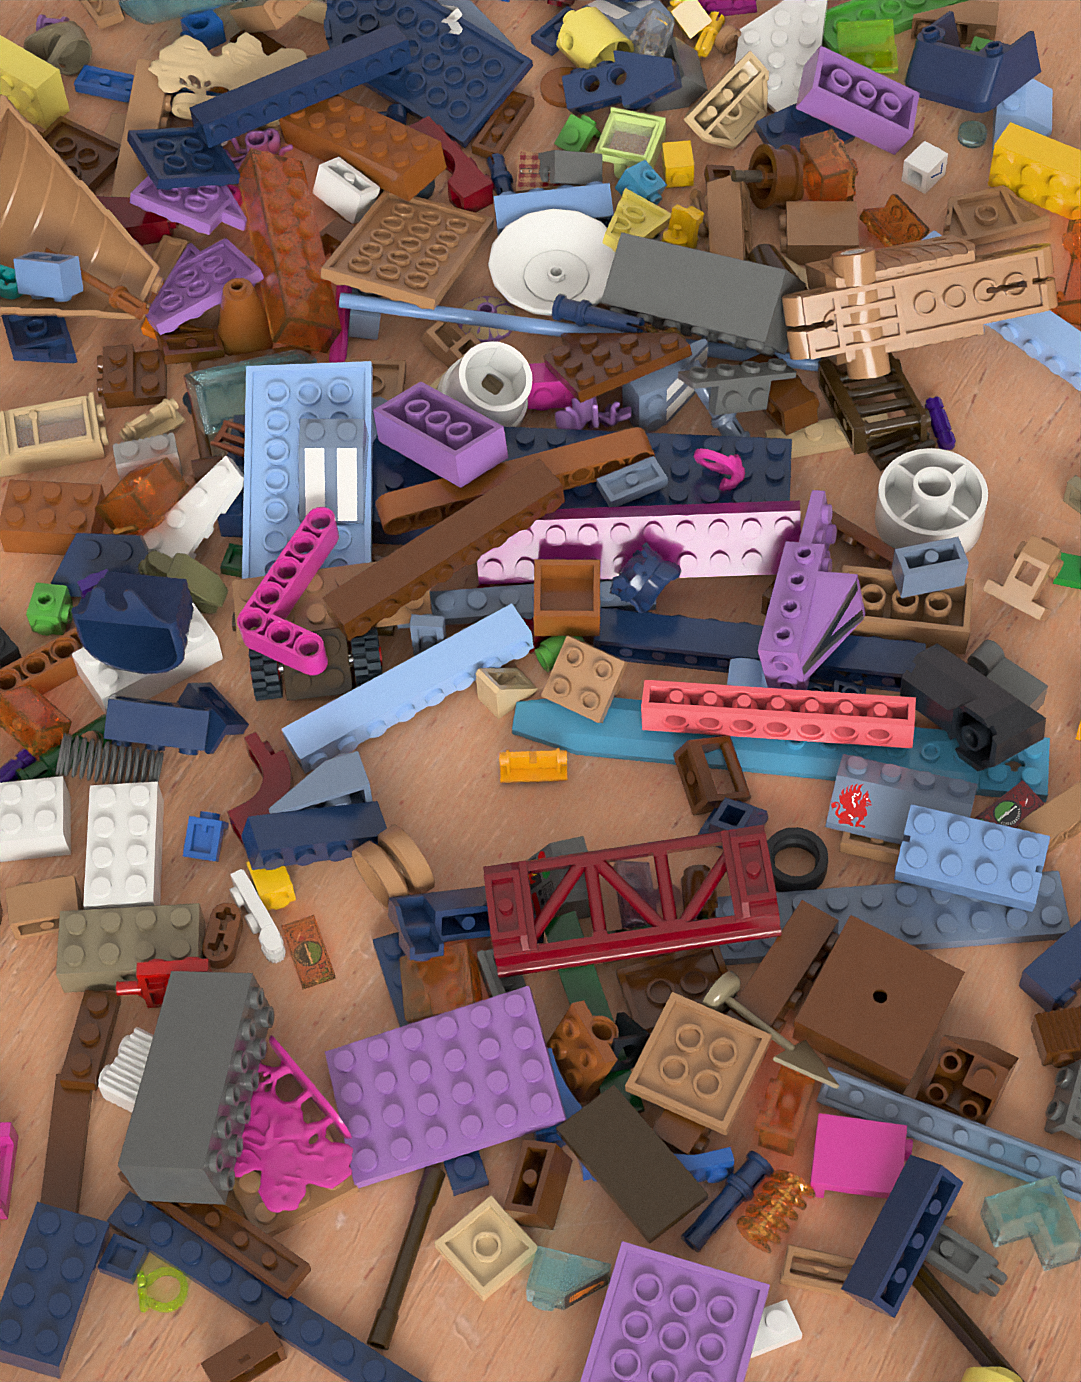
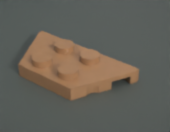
[943,185,1051,246]

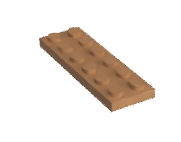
[232,561,433,645]

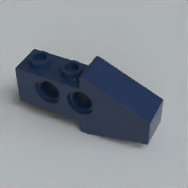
[562,50,682,116]

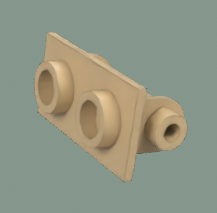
[118,398,186,442]

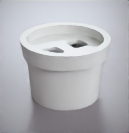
[437,341,532,427]

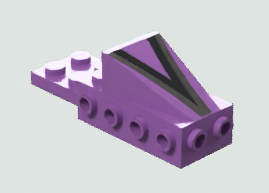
[758,490,865,690]

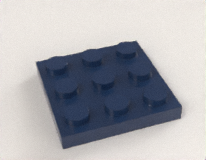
[127,127,240,190]

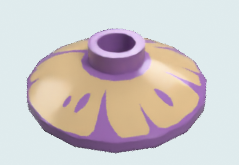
[457,296,516,343]

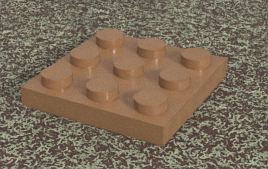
[625,992,772,1135]
[232,1098,359,1237]

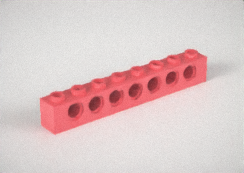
[641,680,916,748]

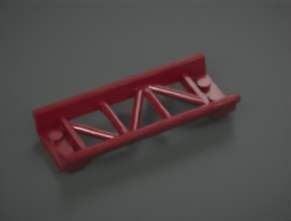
[483,825,782,978]

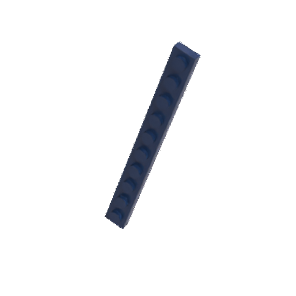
[107,1191,423,1382]

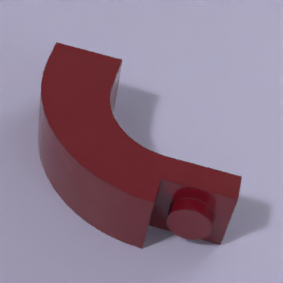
[227,731,294,849]

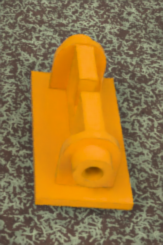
[499,748,568,783]

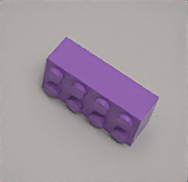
[796,45,919,155]
[373,382,508,488]

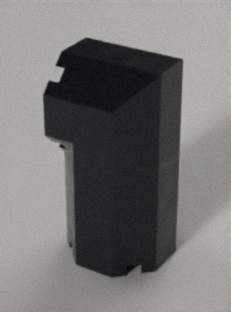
[900,643,1046,771]

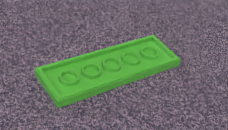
[822,0,969,55]

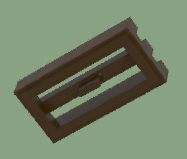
[866,427,936,471]

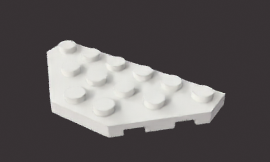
[735,0,828,112]

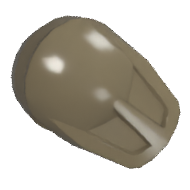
[24,21,92,75]

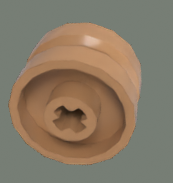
[352,824,435,911]

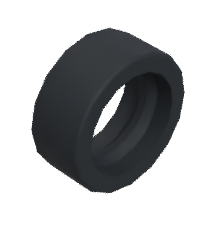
[767,827,828,892]

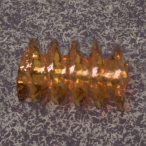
[736,1170,816,1253]

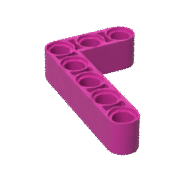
[237,507,339,675]

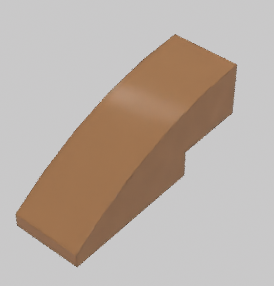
[420,321,481,368]

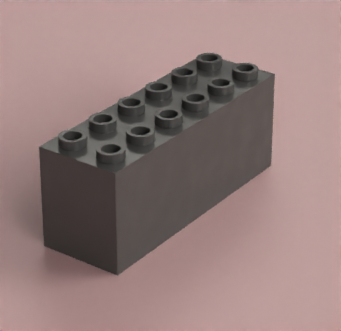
[601,232,806,357]
[118,971,275,1205]

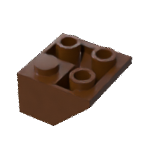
[915,1035,1019,1125]

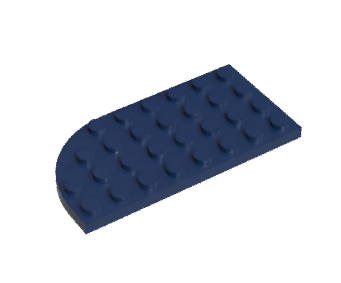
[324,0,533,148]

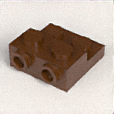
[97,344,167,409]

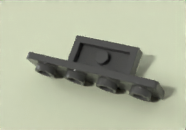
[677,358,797,415]

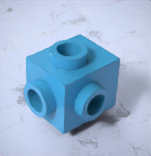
[615,160,667,205]

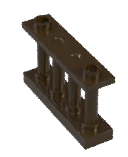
[818,352,931,455]

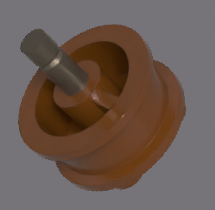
[731,144,805,210]

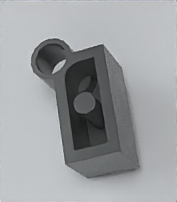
[967,639,1048,711]

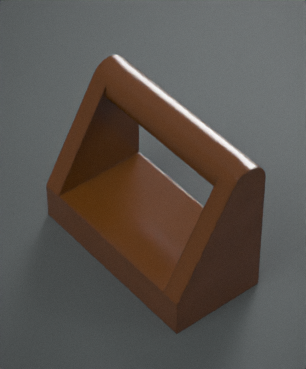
[673,736,751,815]

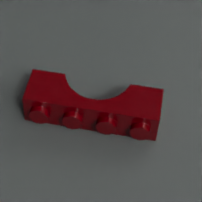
[408,116,494,213]

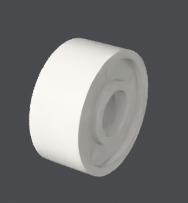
[875,448,988,554]

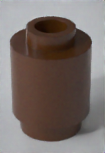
[681,865,718,919]

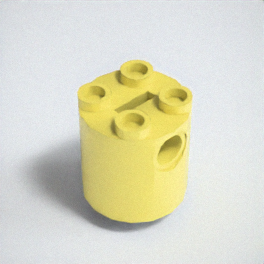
[556,7,635,85]

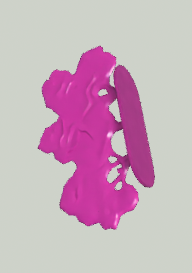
[234,1035,353,1212]

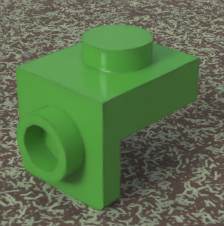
[554,114,602,152]

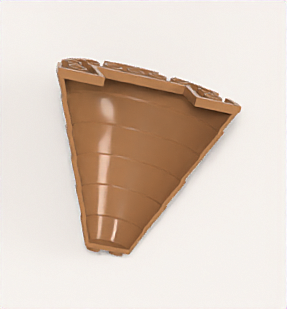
[0,94,164,320]

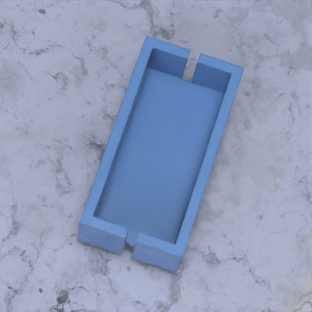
[894,804,1050,912]

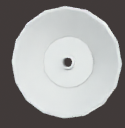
[488,209,615,316]

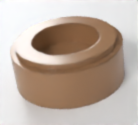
[715,24,741,54]

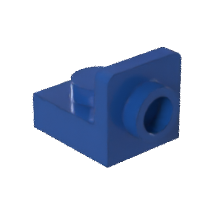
[183,811,229,862]

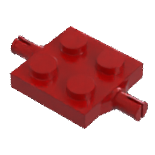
[116,956,213,1008]

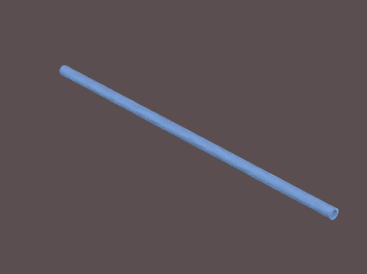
[339,293,821,372]

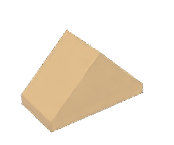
[475,668,538,719]

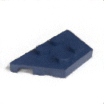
[1,315,78,364]
[50,533,149,597]

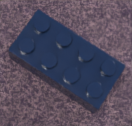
[0,1202,110,1379]

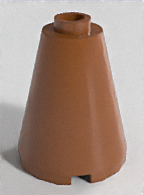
[217,278,277,356]

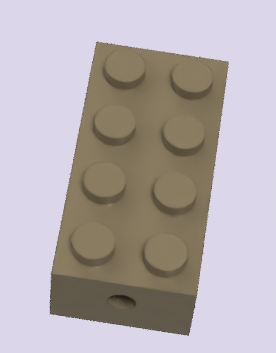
[56,903,205,993]

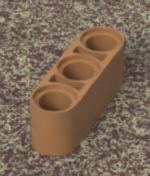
[1017,781,1081,855]

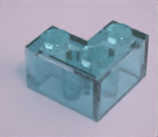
[980,1175,1081,1271]

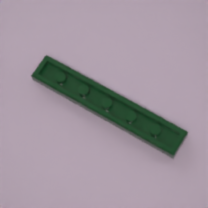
[544,911,645,1113]

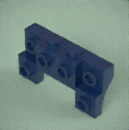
[388,886,544,961]

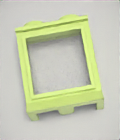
[592,107,666,179]

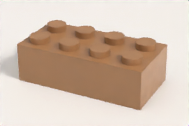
[842,565,974,655]

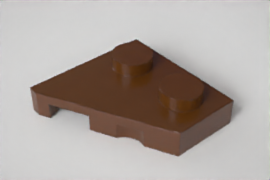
[153,323,224,365]

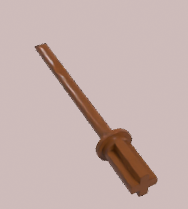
[45,247,149,320]

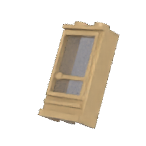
[0,392,109,477]

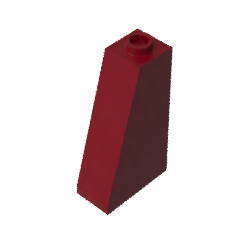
[96,196,179,246]

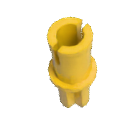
[694,12,725,58]

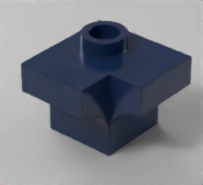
[698,797,769,849]

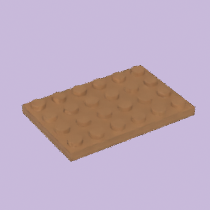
[321,190,494,310]

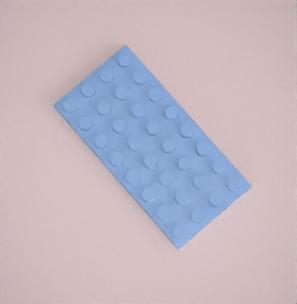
[242,361,373,579]

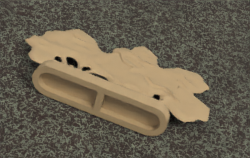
[148,32,307,130]

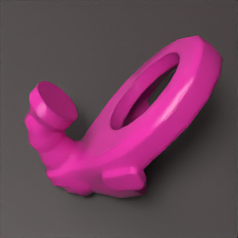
[693,448,745,491]

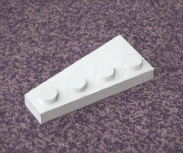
[143,456,244,559]

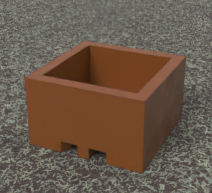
[534,559,600,636]

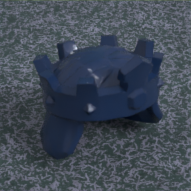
[610,542,682,614]

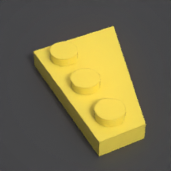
[602,188,671,252]

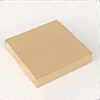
[434,1196,540,1302]

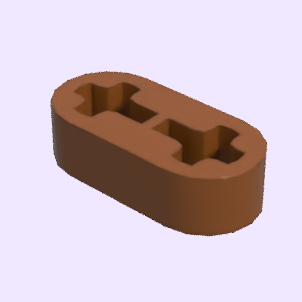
[202,903,243,969]

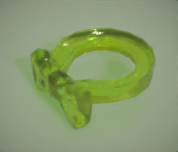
[137,1267,189,1313]

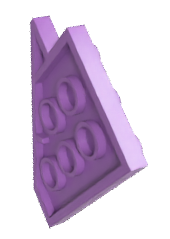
[129,175,247,235]
[145,238,264,335]

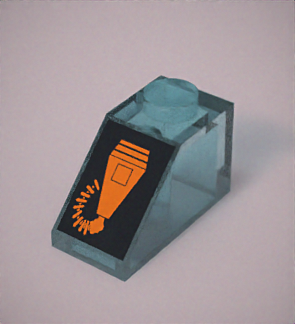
[526,1246,611,1311]

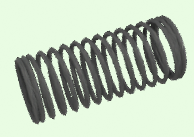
[55,732,164,784]

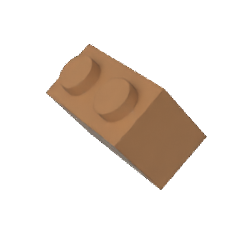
[5,875,83,940]

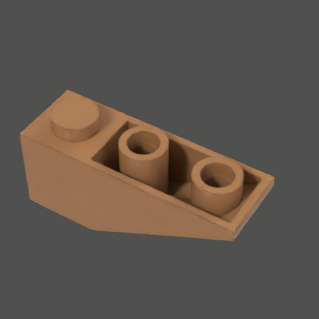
[910,0,999,44]

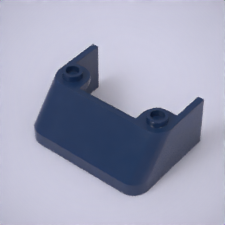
[904,11,1041,113]

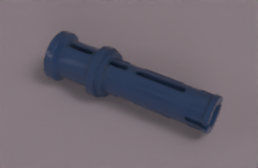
[552,294,645,333]
[681,1151,775,1252]

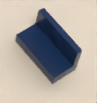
[176,682,249,754]

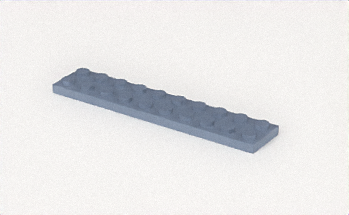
[714,871,1071,965]

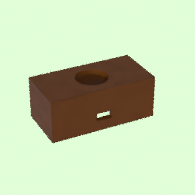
[201,1321,287,1382]

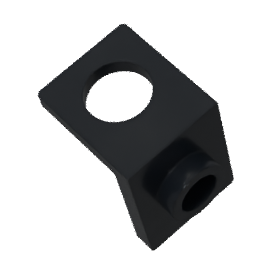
[610,1012,651,1072]

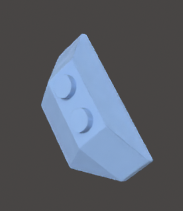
[992,79,1053,156]

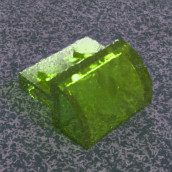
[836,19,898,75]

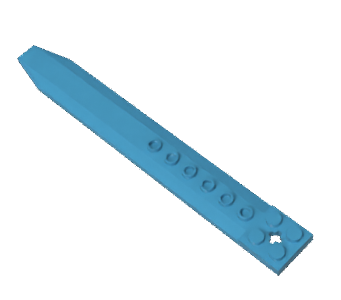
[512,697,1050,802]

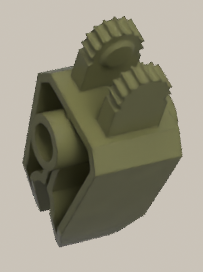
[137,550,228,614]

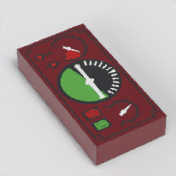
[974,780,1044,828]

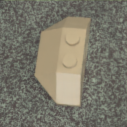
[683,51,769,149]

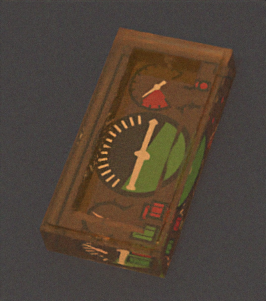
[281,915,336,990]

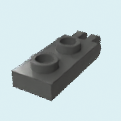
[925,1224,1008,1297]

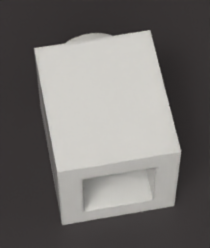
[902,141,948,194]

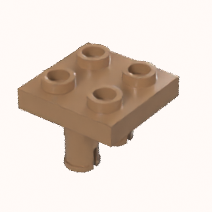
[541,635,629,723]

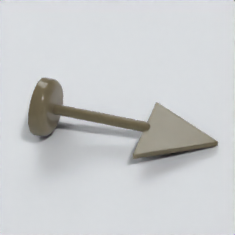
[702,971,839,1089]

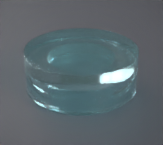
[958,121,987,148]

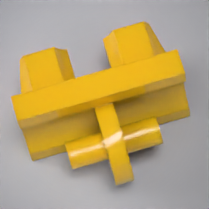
[662,204,704,249]

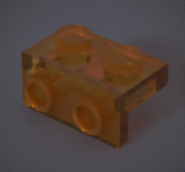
[859,194,930,248]

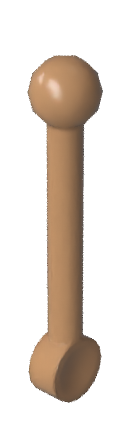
[690,189,709,238]

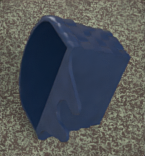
[71,571,194,674]

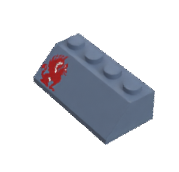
[825,754,978,844]

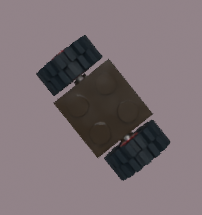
[249,627,383,701]

